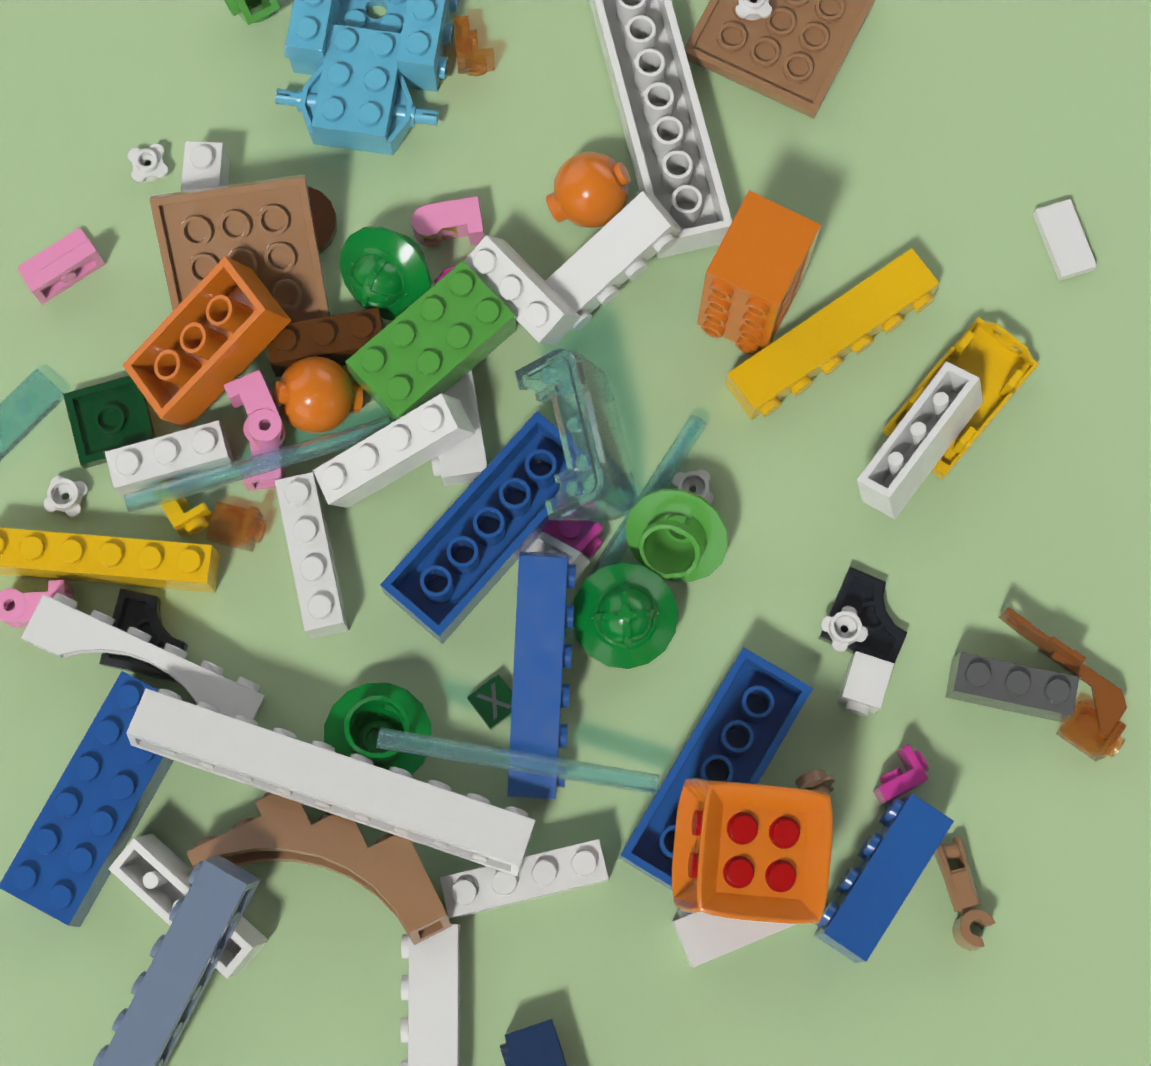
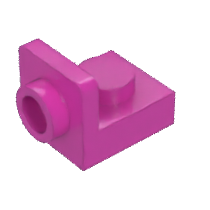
[543,501,605,558]
[873,744,929,805]

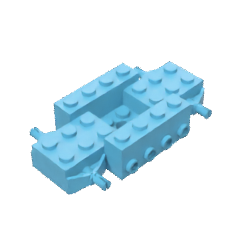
[275,0,460,155]

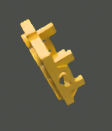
[882,317,1039,480]

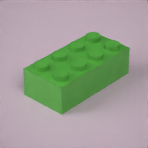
[345,261,517,421]

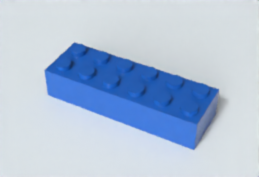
[380,411,596,644]
[619,647,813,890]
[0,671,174,927]

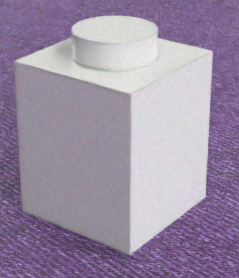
[837,651,894,717]

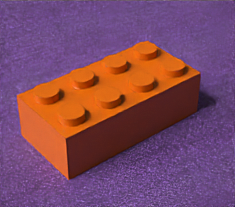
[122,256,291,428]

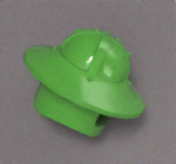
[625,489,729,582]

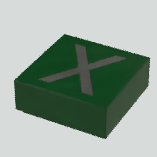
[467,674,512,730]

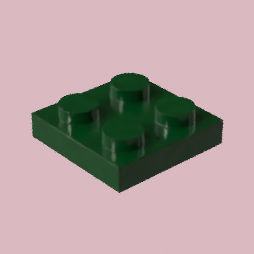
[63,375,156,469]

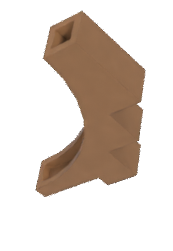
[186,792,451,945]

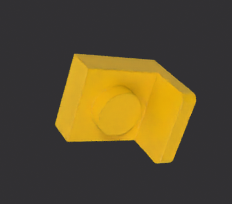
[152,481,214,537]

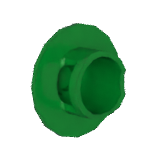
[339,226,432,320]
[573,562,678,669]
[324,683,431,775]

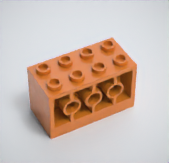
[697,191,821,355]

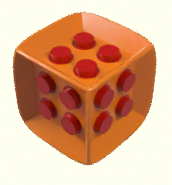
[672,778,833,924]

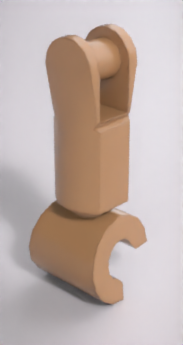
[934,836,995,951]

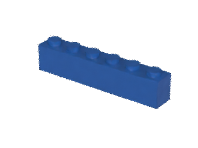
[507,552,576,799]

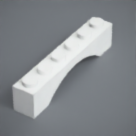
[21,593,265,719]

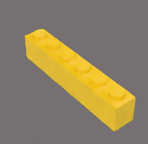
[725,248,939,420]
[0,527,220,593]

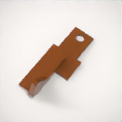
[998,607,1127,738]

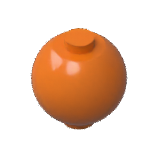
[546,152,631,228]
[273,356,363,434]

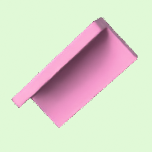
[18,228,105,305]

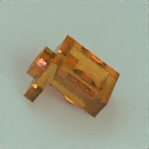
[453,16,495,76]
[206,501,266,552]
[1056,700,1127,762]

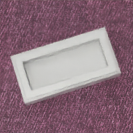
[1033,199,1097,281]

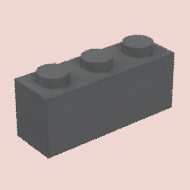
[945,652,1079,722]

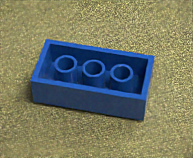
[814,794,954,963]

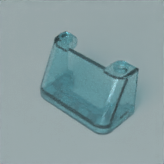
[515,348,637,521]

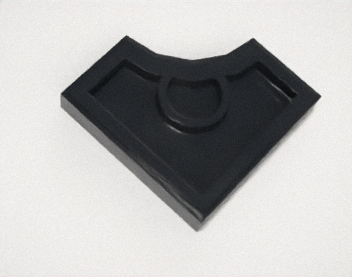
[818,566,907,664]
[99,588,188,683]

